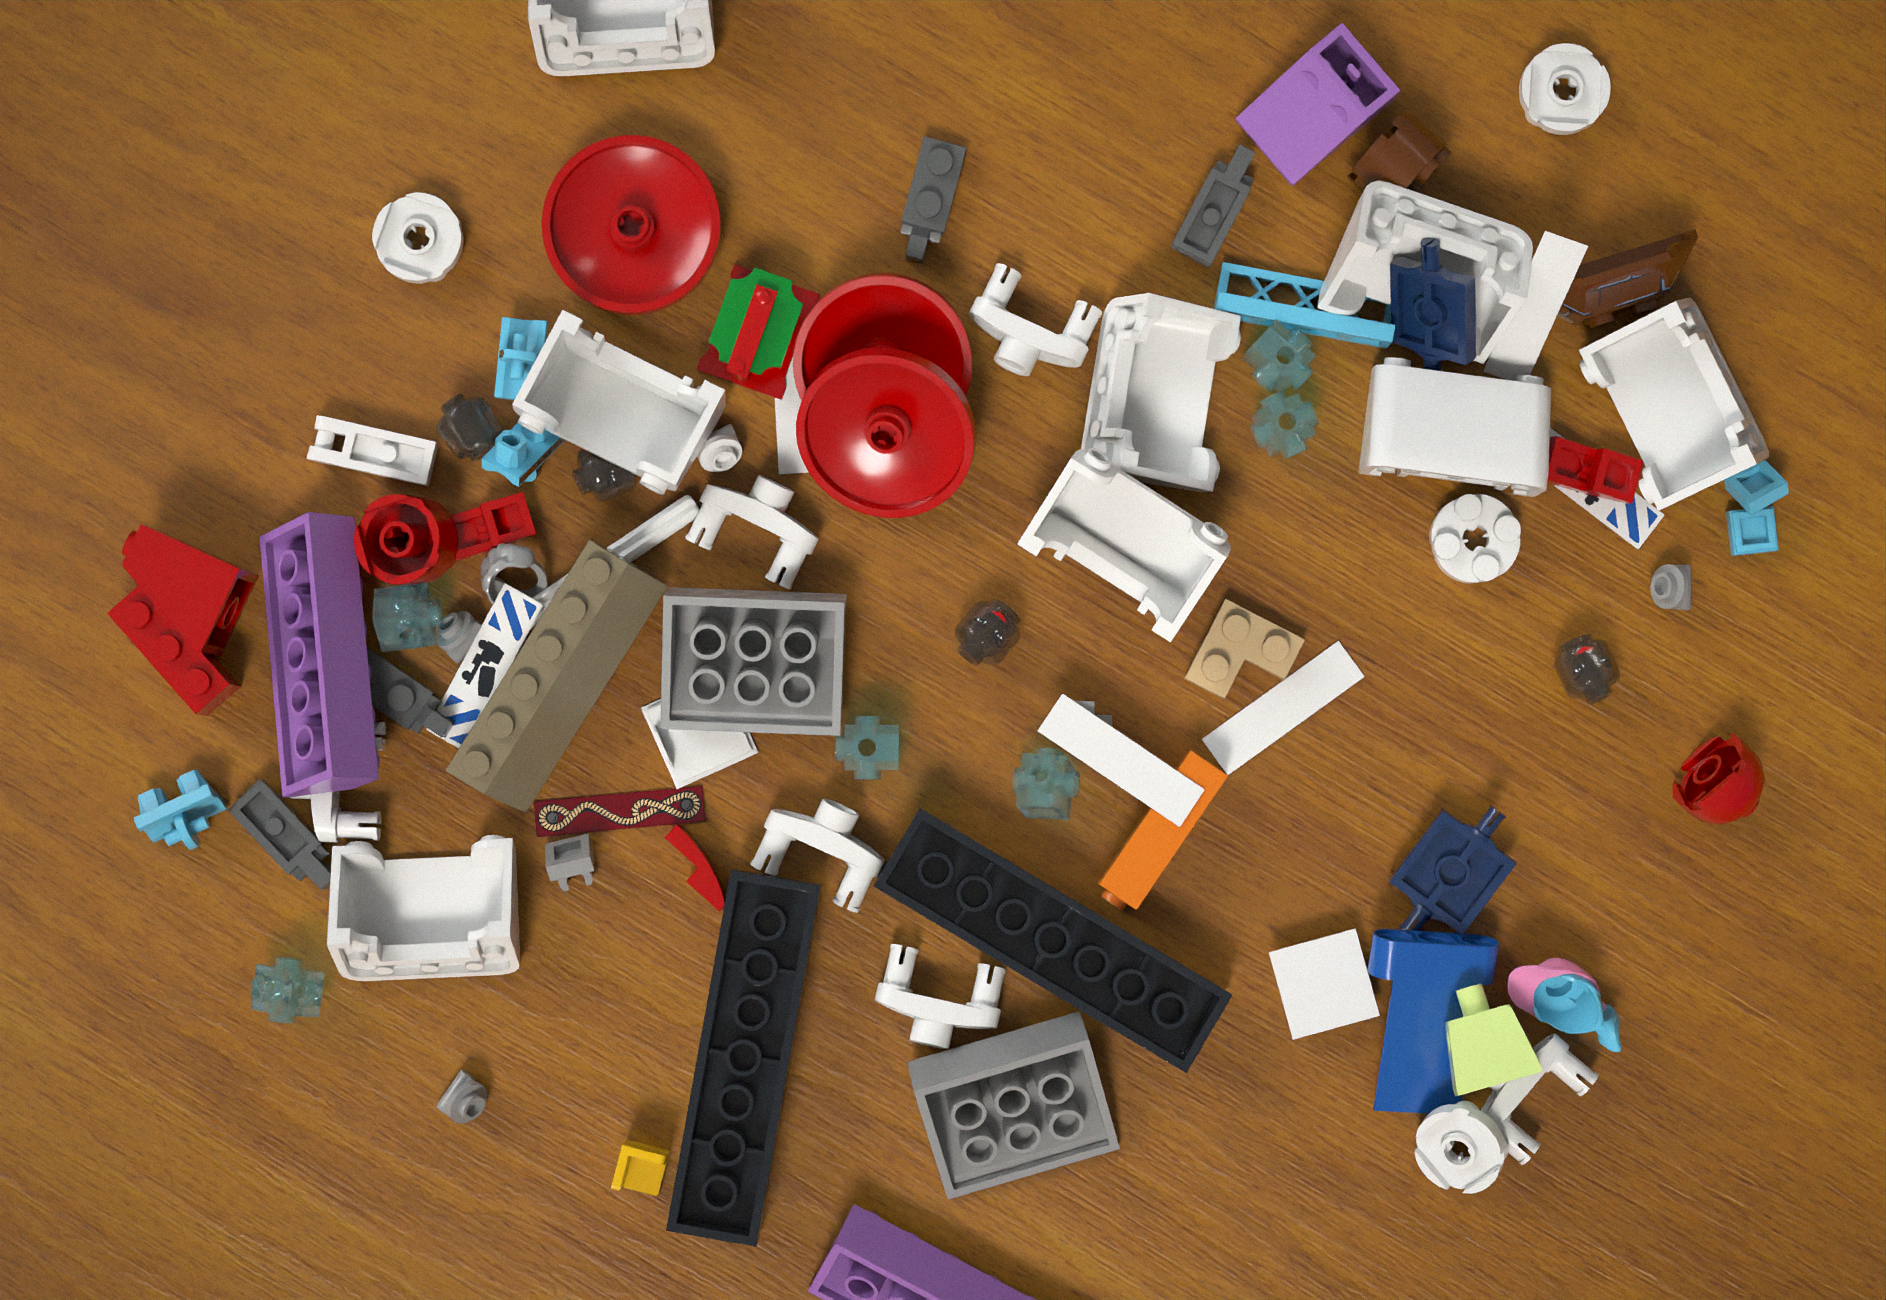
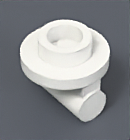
[697,424,742,472]

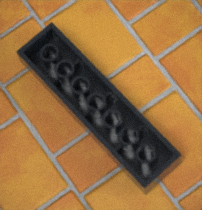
[874,808,1232,1073]
[666,869,822,1247]

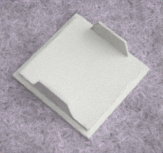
[641,699,759,789]
[1269,929,1380,1040]

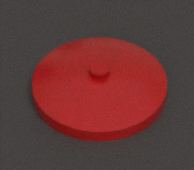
[541,135,721,315]
[793,273,972,401]
[796,348,976,518]

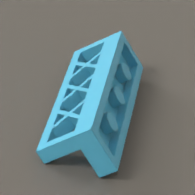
[1214,262,1395,349]

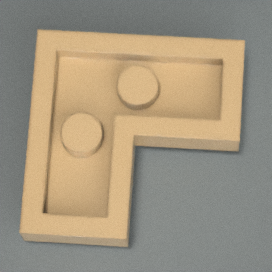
[1184,599,1305,699]

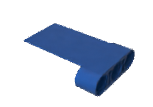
[1367,929,1499,1113]

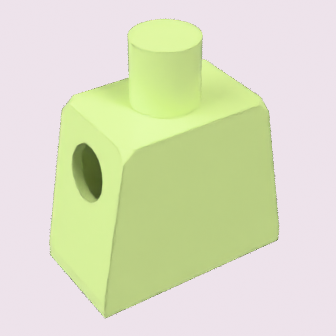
[1445,983,1543,1096]

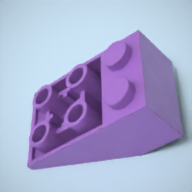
[1235,23,1400,187]

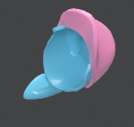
[1508,958,1621,1052]

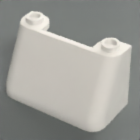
[528,0,715,76]
[1317,181,1533,364]
[1081,293,1241,492]
[1579,298,1769,511]
[512,310,726,495]
[1358,357,1551,497]
[1018,448,1231,642]
[327,835,520,981]

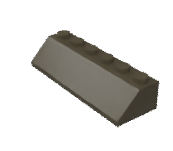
[445,538,668,813]

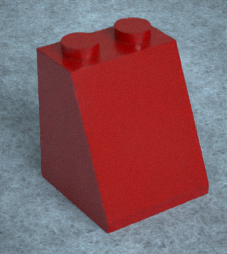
[122,524,259,656]

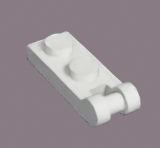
[307,415,439,487]

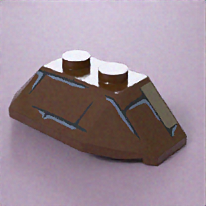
[1557,229,1698,329]

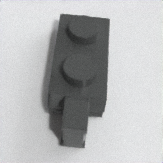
[900,136,967,264]
[1170,144,1255,269]
[367,646,455,738]
[228,779,331,890]

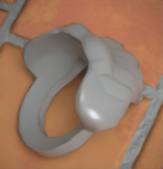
[480,543,548,605]

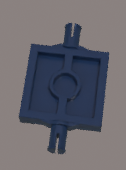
[1390,238,1476,371]
[1389,805,1517,935]

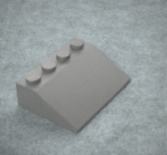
[660,587,847,736]
[907,1011,1120,1200]

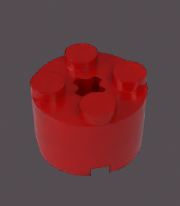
[354,494,458,585]

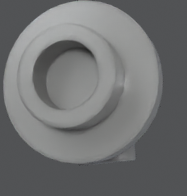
[1650,564,1691,610]
[436,611,482,664]
[436,1069,488,1124]

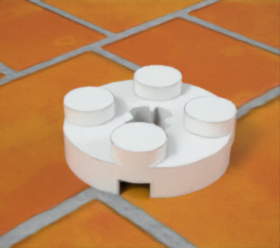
[1519,43,1611,135]
[372,192,464,284]
[1429,494,1521,584]
[1415,1101,1509,1193]

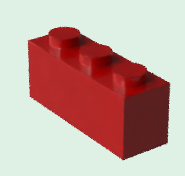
[107,585,241,716]

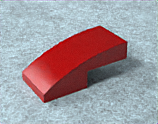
[1547,436,1644,504]
[450,492,536,562]
[664,824,726,911]

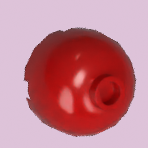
[1672,734,1765,825]

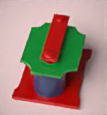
[696,264,820,400]

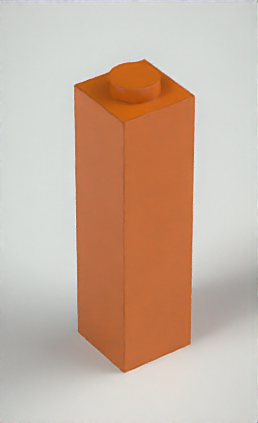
[1097,750,1228,912]

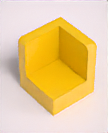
[611,1139,671,1196]

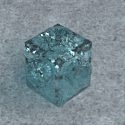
[1242,319,1316,394]
[1250,391,1318,459]
[372,582,443,652]
[836,716,899,780]
[1013,748,1080,820]
[251,957,325,1023]

